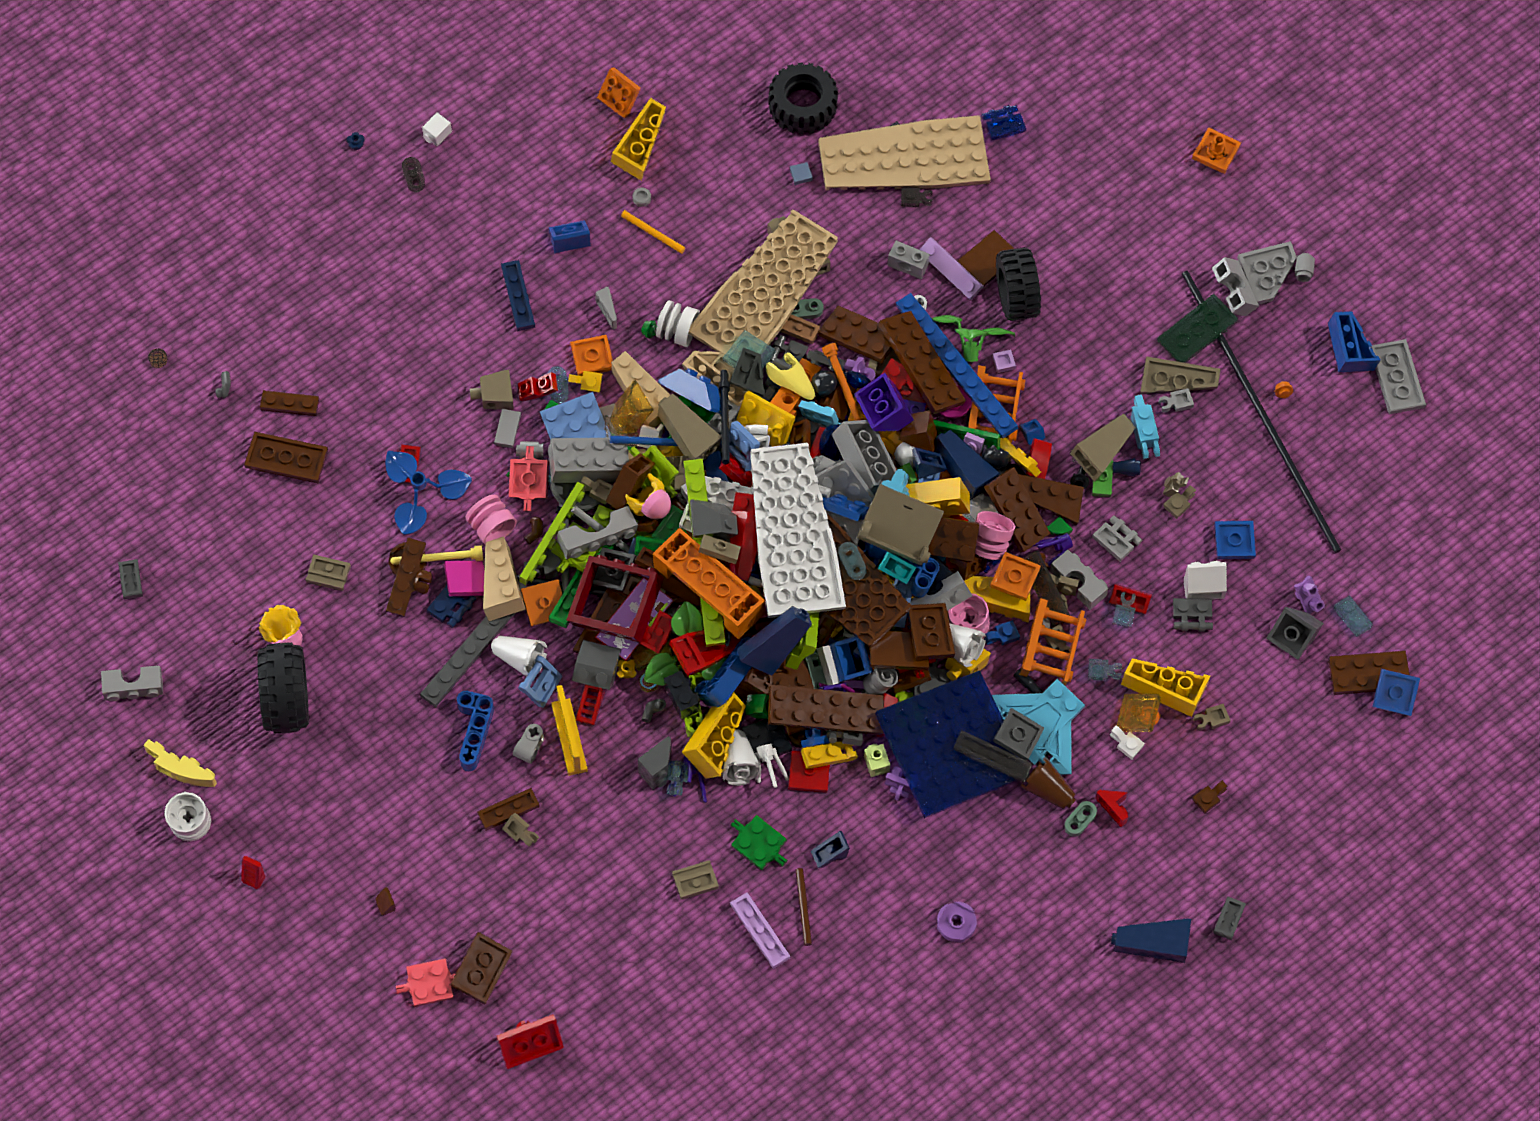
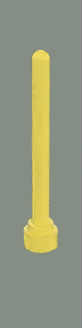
[390,545,483,565]

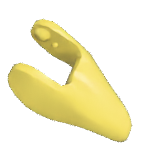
[765,353,815,400]

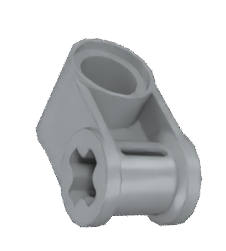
[513,724,544,764]

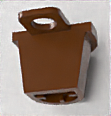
[734,667,773,708]

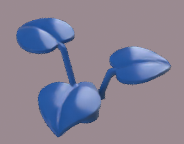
[385,450,472,535]

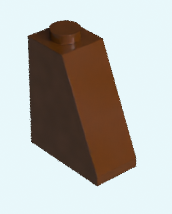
[606,453,656,510]

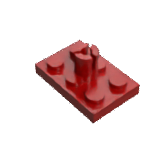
[881,358,928,411]
[496,1014,564,1069]

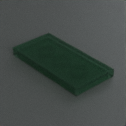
[1157,293,1238,363]

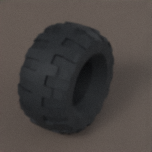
[257,643,309,733]

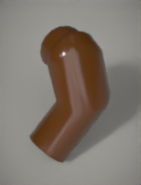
[524,517,543,545]

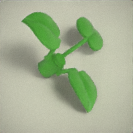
[932,315,1015,362]
[644,601,728,686]

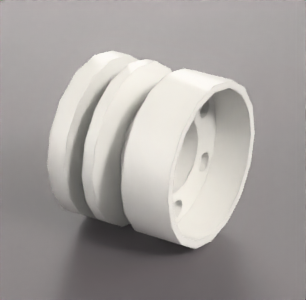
[656,300,700,347]
[164,792,211,841]

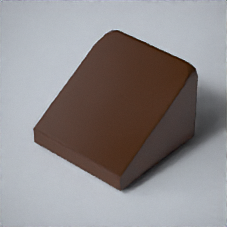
[375,887,396,915]

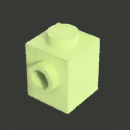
[864,744,890,777]

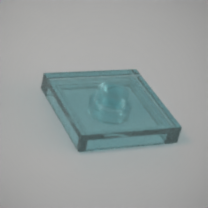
[723,330,775,369]

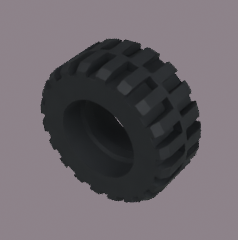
[768,62,838,135]
[996,247,1041,321]

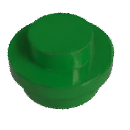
[641,320,657,339]

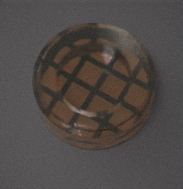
[148,348,168,368]

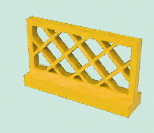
[551,685,588,776]

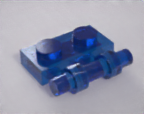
[982,105,1026,141]

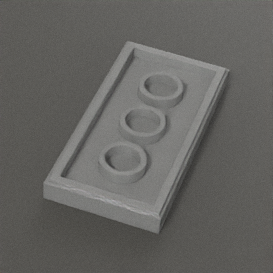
[1371,339,1426,414]

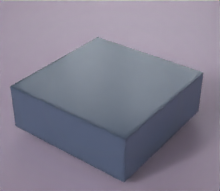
[790,162,812,185]

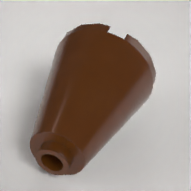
[1020,756,1076,809]

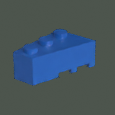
[1328,311,1381,372]

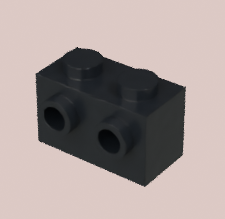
[664,670,700,720]

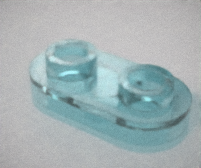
[548,366,569,403]
[838,542,866,580]

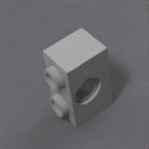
[888,241,930,279]

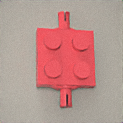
[509,446,549,511]
[396,958,455,1007]

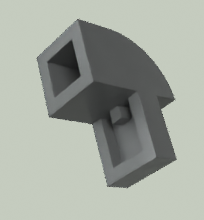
[524,549,562,580]

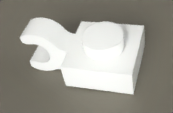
[1110,726,1145,760]

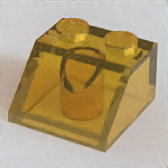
[610,380,654,435]

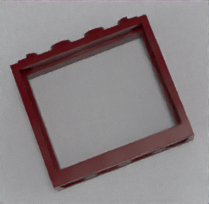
[566,555,664,643]

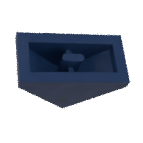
[912,447,947,479]

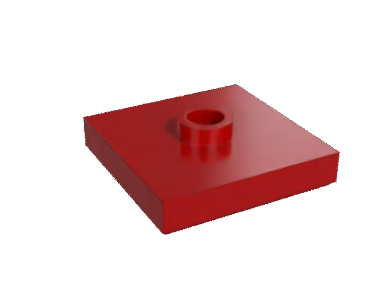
[788,751,830,793]

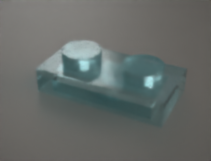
[1334,595,1373,637]

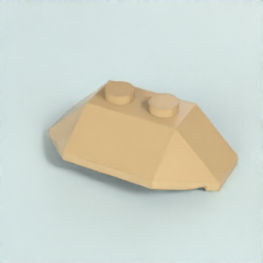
[682,351,748,407]

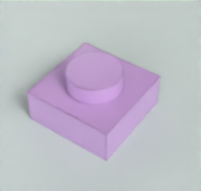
[992,350,1016,373]
[964,432,985,455]

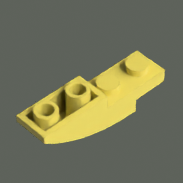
[144,739,217,787]

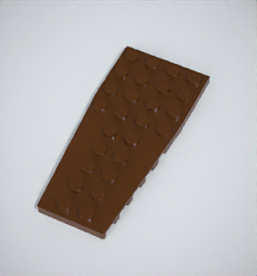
[825,514,912,648]

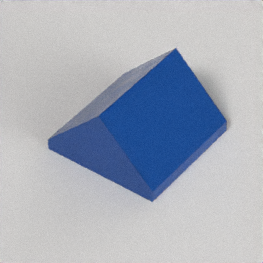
[548,220,591,253]

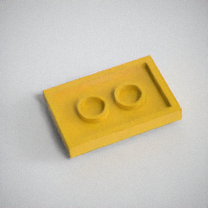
[736,391,796,447]

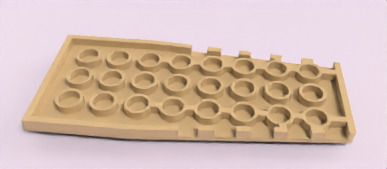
[818,116,991,190]
[688,210,838,363]

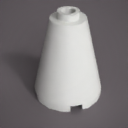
[949,623,985,667]
[491,636,547,677]
[722,729,761,786]

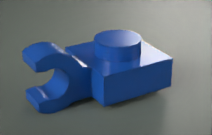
[984,620,1020,646]

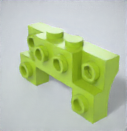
[785,612,819,670]

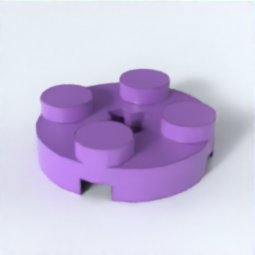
[937,902,977,943]

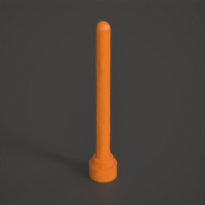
[821,343,862,421]

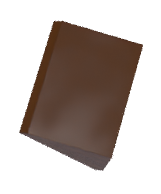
[899,410,937,452]

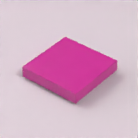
[444,561,485,596]

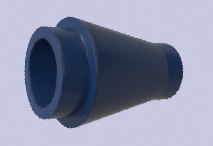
[1113,458,1141,477]

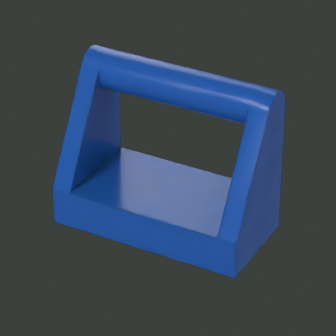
[829,636,873,682]

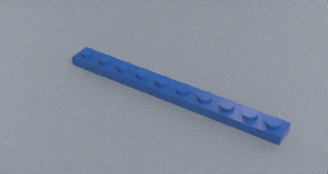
[896,293,1018,439]

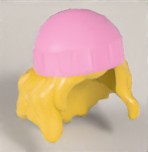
[625,473,671,520]
[259,605,303,646]

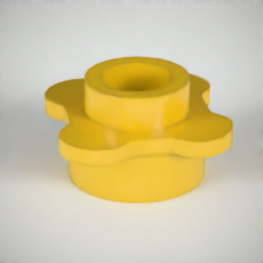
[617,660,636,679]

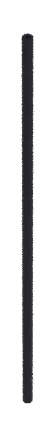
[1182,270,1341,553]

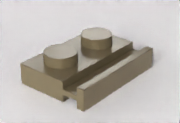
[305,554,351,591]
[672,860,719,900]

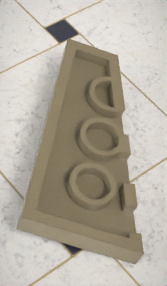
[1140,357,1221,394]

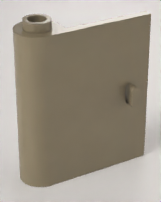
[857,484,944,566]

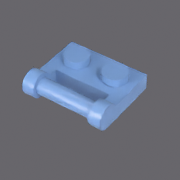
[729,421,760,471]
[518,655,562,708]

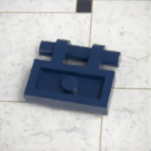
[427,585,476,628]

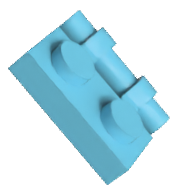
[798,400,842,429]

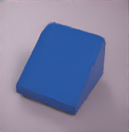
[1019,419,1045,445]

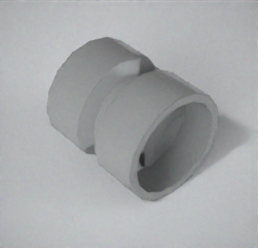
[863,668,898,695]

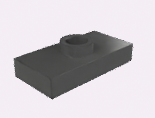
[118,559,143,600]
[1213,896,1246,941]

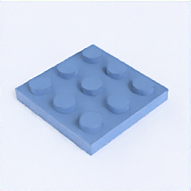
[540,392,610,440]

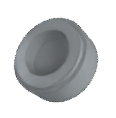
[633,188,651,207]

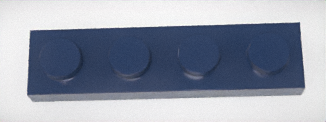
[501,260,535,331]

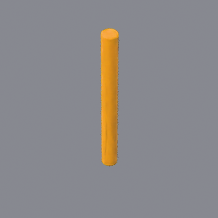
[621,210,685,254]

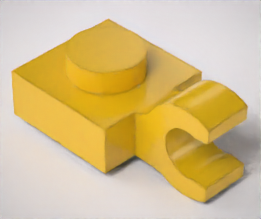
[568,371,603,392]

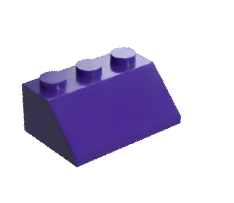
[854,373,914,431]

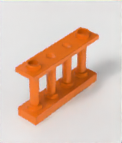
[968,365,1026,444]
[1019,598,1086,686]

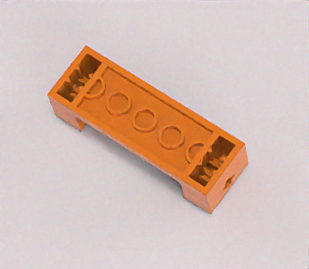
[653,528,765,639]

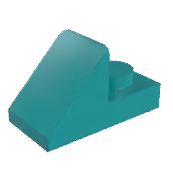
[878,551,916,584]

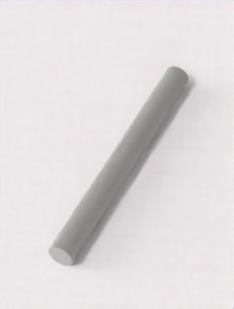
[571,506,630,553]

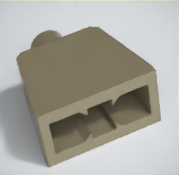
[470,369,514,410]

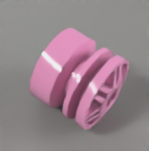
[466,494,517,545]
[975,511,1015,560]
[948,593,990,638]

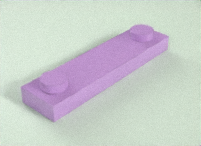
[919,237,984,300]
[730,893,790,969]

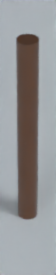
[796,868,812,946]

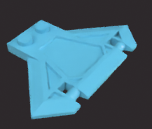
[988,679,1086,775]

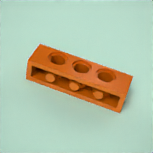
[770,358,822,417]

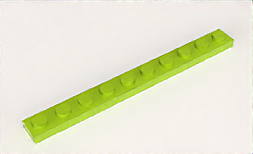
[683,459,726,647]

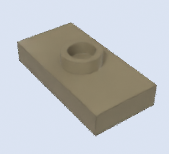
[699,534,741,564]

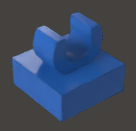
[801,729,829,749]

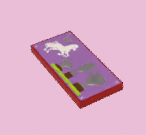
[595,577,674,662]

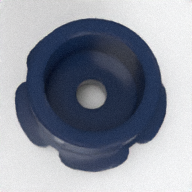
[347,132,365,150]

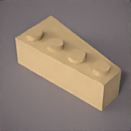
[611,351,670,428]
[483,536,525,621]

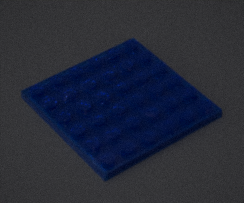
[875,670,1030,819]

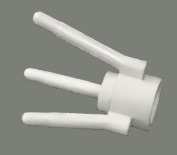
[754,744,789,788]

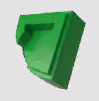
[1047,516,1073,535]

